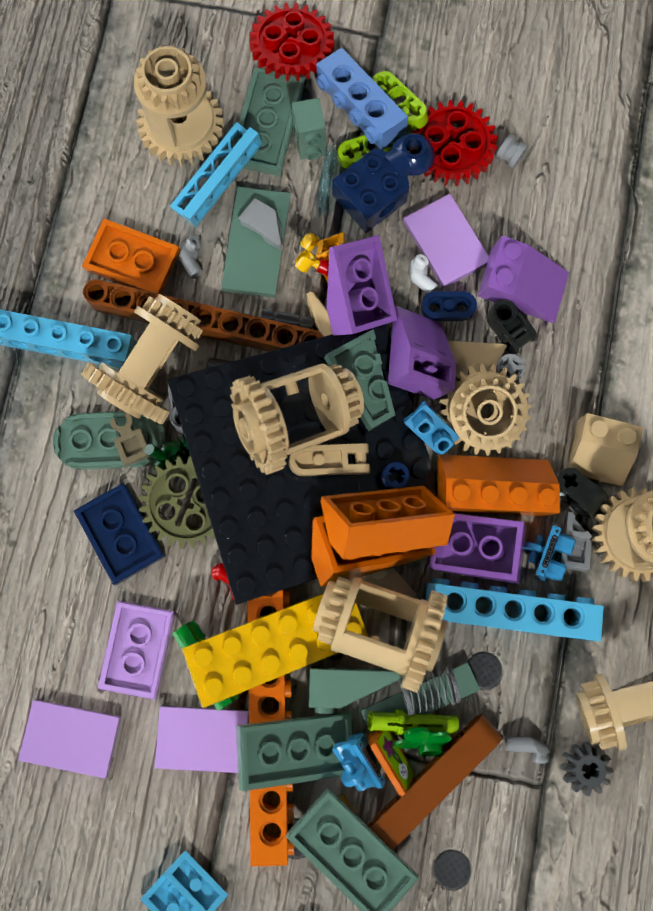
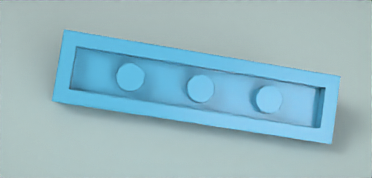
[170,122,262,227]

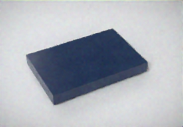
[74,482,166,586]

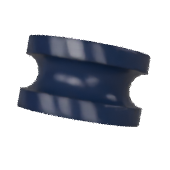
[381,462,409,489]

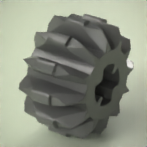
[560,742,614,796]

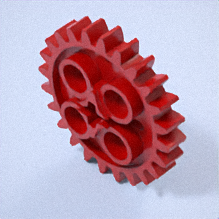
[249,3,334,81]
[411,100,498,186]

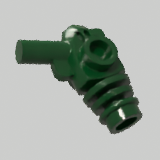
[144,435,190,470]

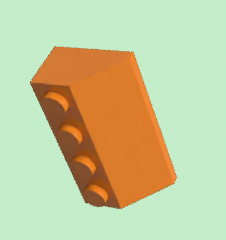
[437,454,560,517]
[321,486,455,560]

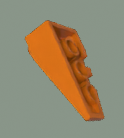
[312,516,436,587]

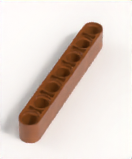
[367,713,503,850]

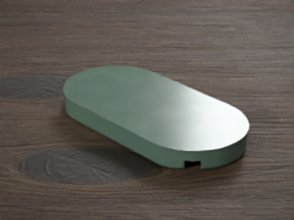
[53,411,167,470]

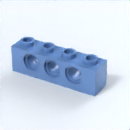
[316,48,408,150]

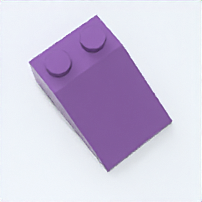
[327,235,397,335]
[477,235,569,323]
[429,513,526,584]

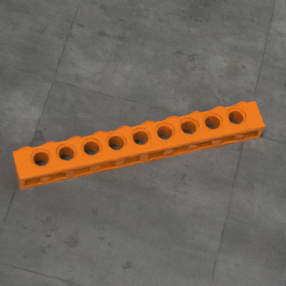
[248,589,294,867]

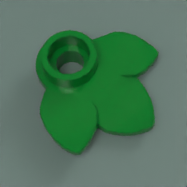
[393,727,451,757]

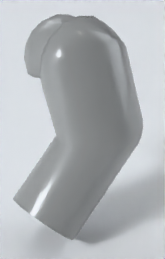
[179,236,203,279]
[507,736,550,764]

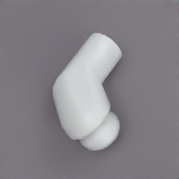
[410,254,438,294]

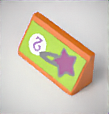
[367,730,414,796]

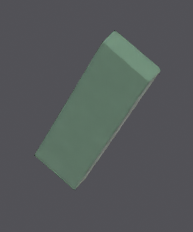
[361,662,480,733]

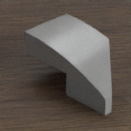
[238,198,284,250]
[558,512,592,572]

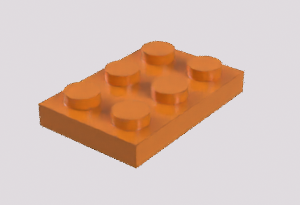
[82,218,180,294]

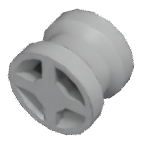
[496,134,529,169]
[496,354,525,383]

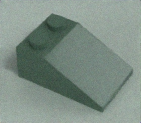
[309,666,403,714]

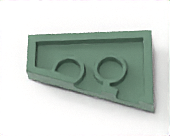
[324,329,395,431]

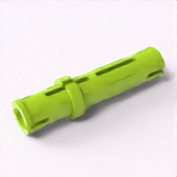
[367,710,459,735]

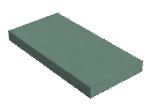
[232,67,305,177]
[221,186,291,298]
[236,712,353,791]
[286,788,419,911]

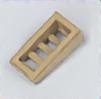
[306,291,333,337]

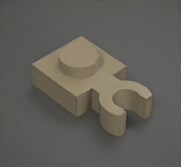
[110,413,150,467]

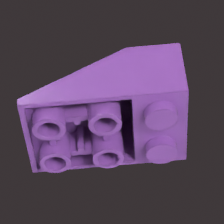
[388,305,456,400]

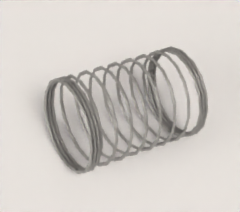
[399,666,461,716]

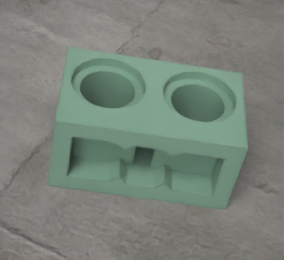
[292,98,326,160]

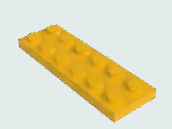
[181,593,368,708]

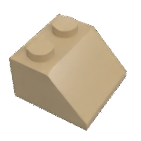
[567,413,643,487]

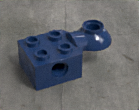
[332,133,435,233]

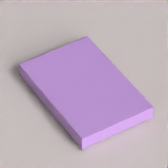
[403,194,489,288]
[98,601,176,700]
[18,699,121,779]
[155,706,249,773]

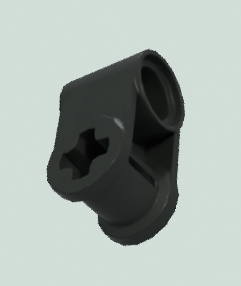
[487,299,538,355]
[555,468,608,519]

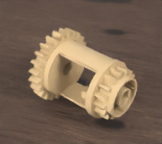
[134,45,225,167]
[81,294,203,424]
[439,363,532,456]
[230,364,364,475]
[590,488,653,582]
[313,576,447,693]
[575,673,653,751]

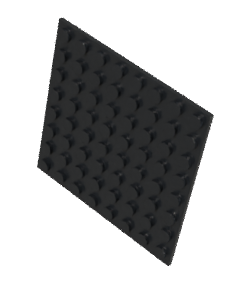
[167,324,437,605]

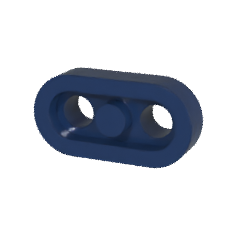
[421,291,477,321]

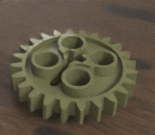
[139,455,215,549]

